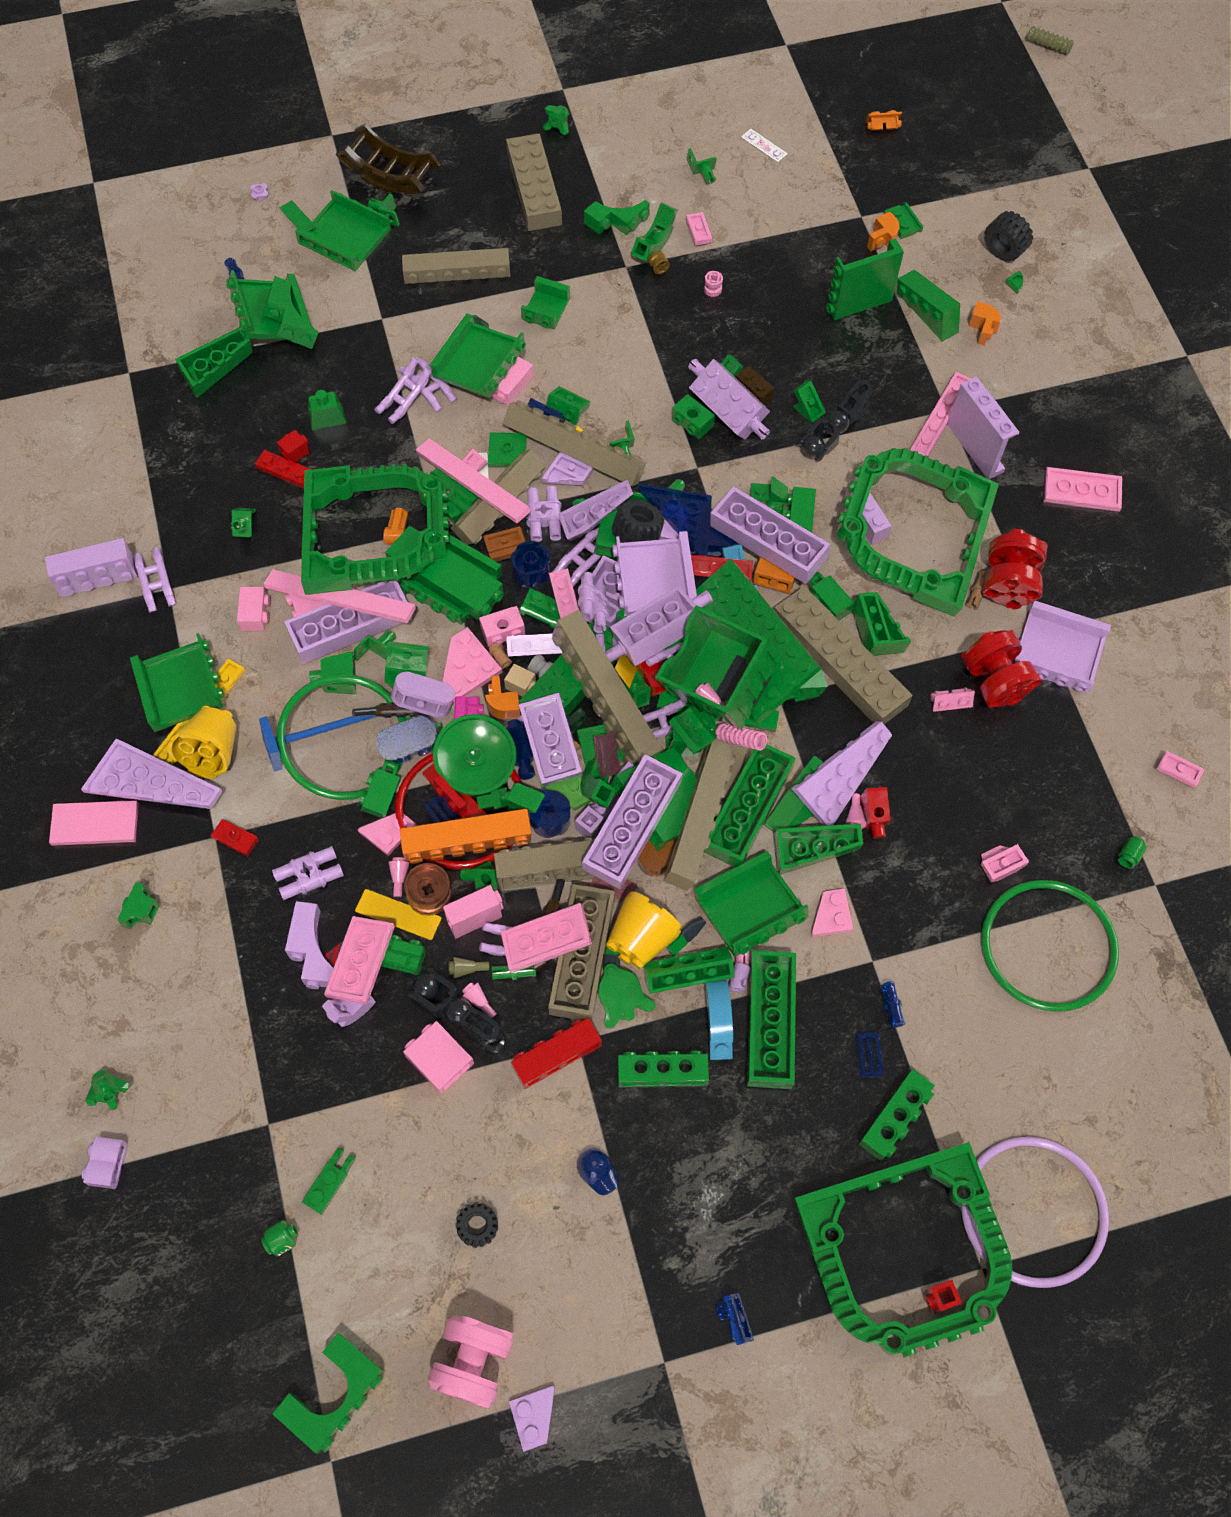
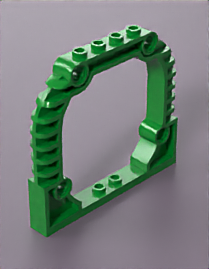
[837,448,999,617]
[301,464,450,595]
[794,1142,1012,1358]

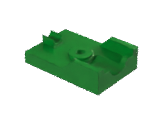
[429,467,479,524]

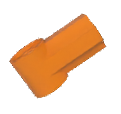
[383,508,409,545]

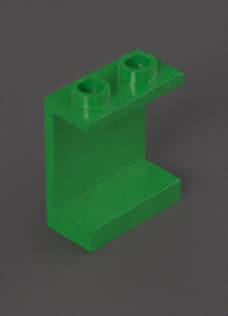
[521,276,570,330]

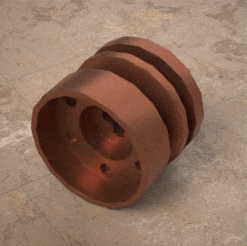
[404,863,451,916]

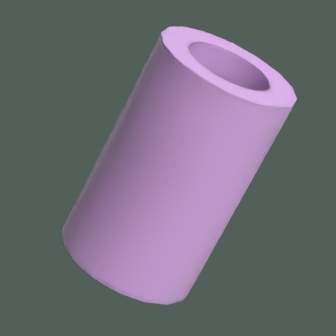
[729,963,750,993]

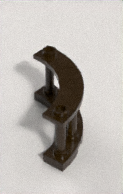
[335,123,441,194]

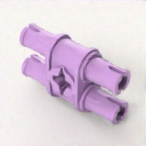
[527,486,562,542]
[578,572,609,633]
[272,846,344,900]

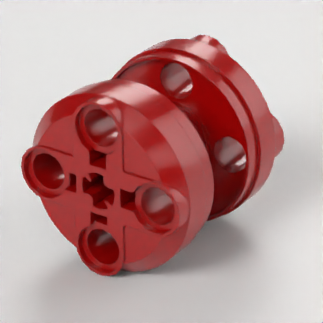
[983,529,1047,610]
[961,630,1042,708]

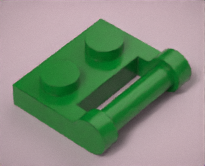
[519,588,560,629]

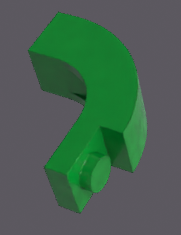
[630,202,678,261]
[580,743,621,808]

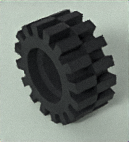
[455,1202,498,1248]

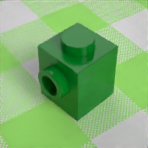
[622,676,651,708]

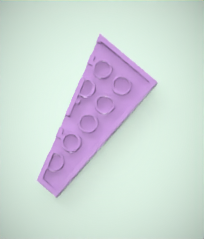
[791,721,892,826]
[81,739,222,809]

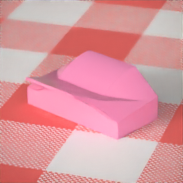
[981,844,1029,882]

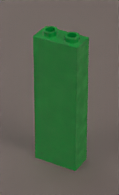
[385,525,504,621]

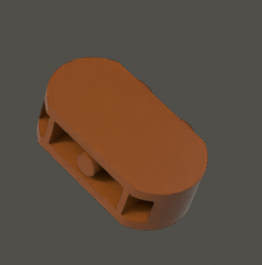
[637,838,677,877]

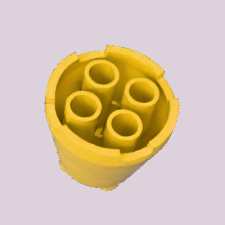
[168,706,236,779]
[605,892,682,969]

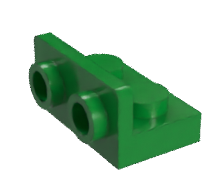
[545,386,591,425]

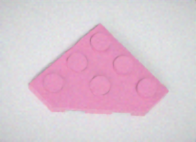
[443,627,503,705]

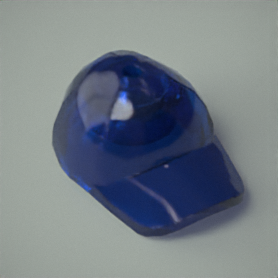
[576,1148,619,1196]

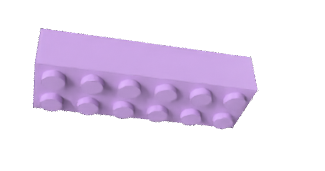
[710,486,830,584]
[284,579,413,664]
[582,754,683,889]

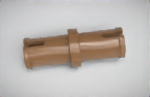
[966,571,987,610]

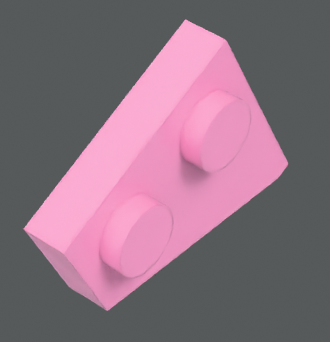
[358,814,416,856]
[811,889,853,937]

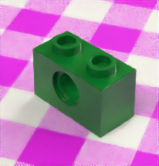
[672,394,715,439]

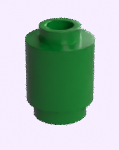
[1118,837,1147,869]

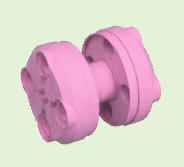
[427,1314,513,1409]

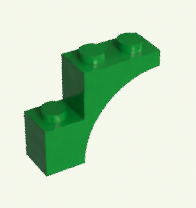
[584,200,650,235]

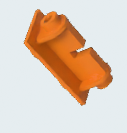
[865,110,902,131]

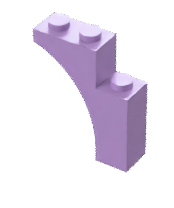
[285,902,333,989]

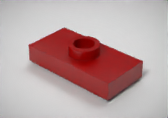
[211,819,259,856]

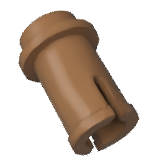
[489,643,512,669]

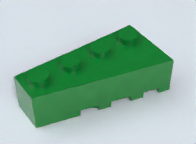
[897,269,960,342]
[175,328,253,398]
[774,824,863,875]

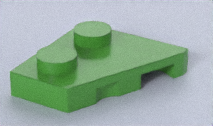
[539,776,592,810]

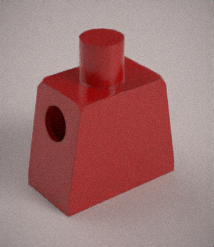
[860,787,890,839]

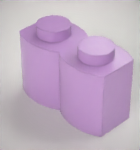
[82,1137,127,1189]

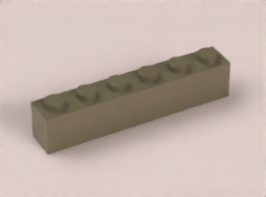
[402,248,510,284]
[451,449,545,545]

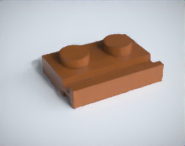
[483,526,528,562]

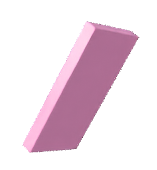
[1044,467,1122,512]
[49,801,139,845]
[501,903,592,973]
[324,916,395,1005]

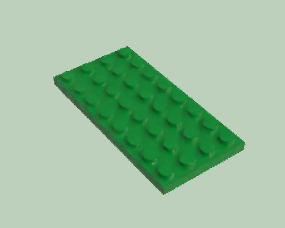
[696,558,821,723]

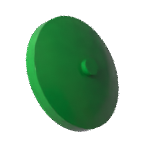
[433,714,516,796]

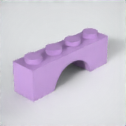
[575,762,634,838]

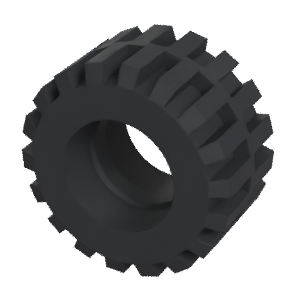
[984,211,1033,262]
[612,499,665,543]

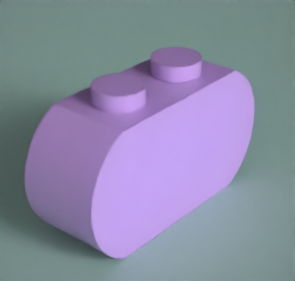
[391,672,455,718]

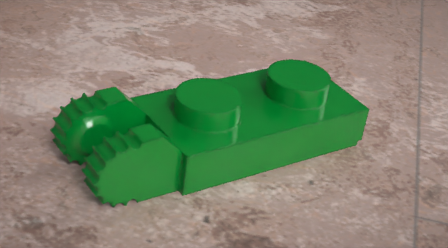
[302,1147,356,1215]

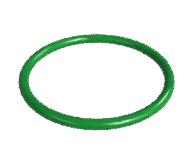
[276,674,409,800]
[981,880,1119,1012]

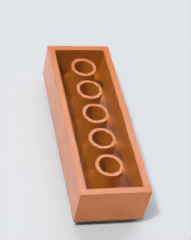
[399,809,531,864]

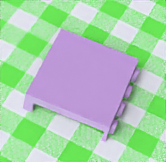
[947,377,1019,479]
[612,531,697,616]
[1013,601,1111,693]

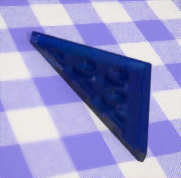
[638,484,712,556]

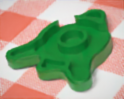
[598,964,655,1029]

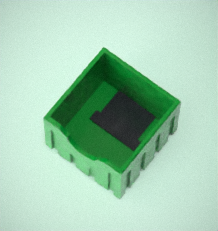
[655,605,781,731]

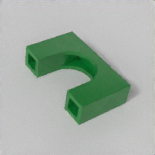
[273,1333,384,1454]

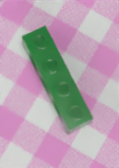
[643,947,735,994]
[618,1051,709,1087]
[859,1069,935,1161]

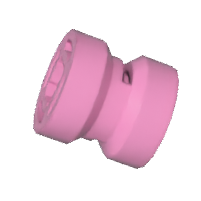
[704,271,723,297]

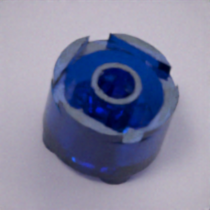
[511,541,551,587]
[529,790,571,838]

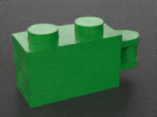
[807,572,854,620]
[359,759,400,819]

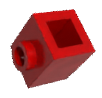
[277,430,309,462]
[925,1280,962,1314]

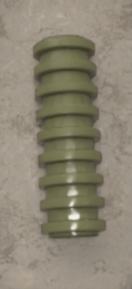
[1027,26,1074,55]

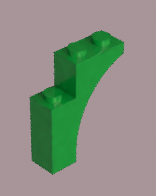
[263,276,318,349]

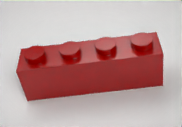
[511,1018,602,1089]

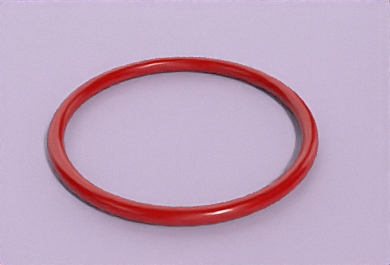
[395,753,523,870]

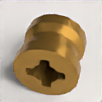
[648,251,670,274]

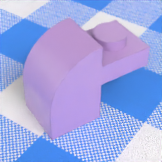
[322,995,376,1027]

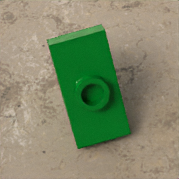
[117,882,160,929]

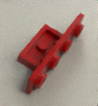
[422,764,487,819]

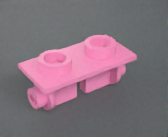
[930,688,975,712]

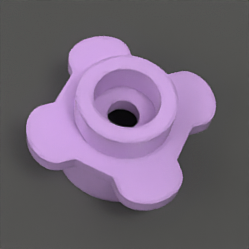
[250,183,268,201]

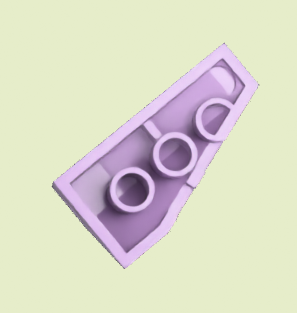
[558,480,633,541]

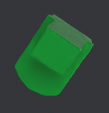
[477,787,510,809]

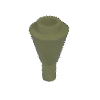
[449,957,489,978]

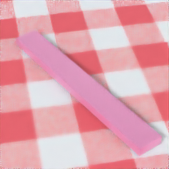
[416,438,531,523]
[264,569,415,623]

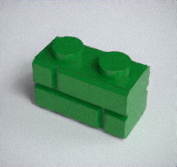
[381,935,426,975]

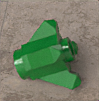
[543,105,569,136]
[85,1070,130,1110]

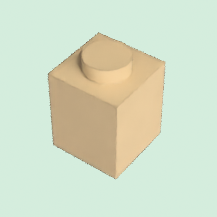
[504,664,536,697]

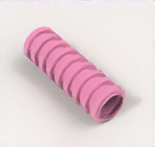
[716,723,767,750]

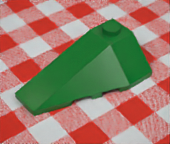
[764,756,824,833]

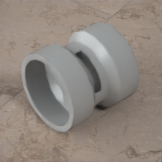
[528,654,553,678]

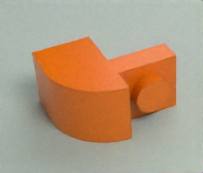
[867,212,899,251]
[969,301,1001,346]
[485,675,520,720]

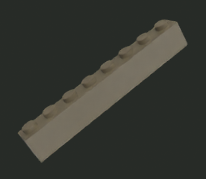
[502,400,646,486]
[664,739,736,891]

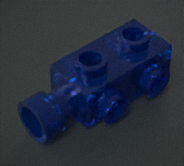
[506,719,536,780]

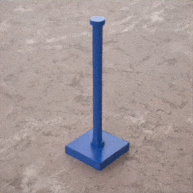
[259,715,379,772]

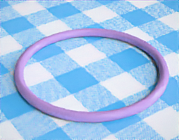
[961,1137,1109,1288]

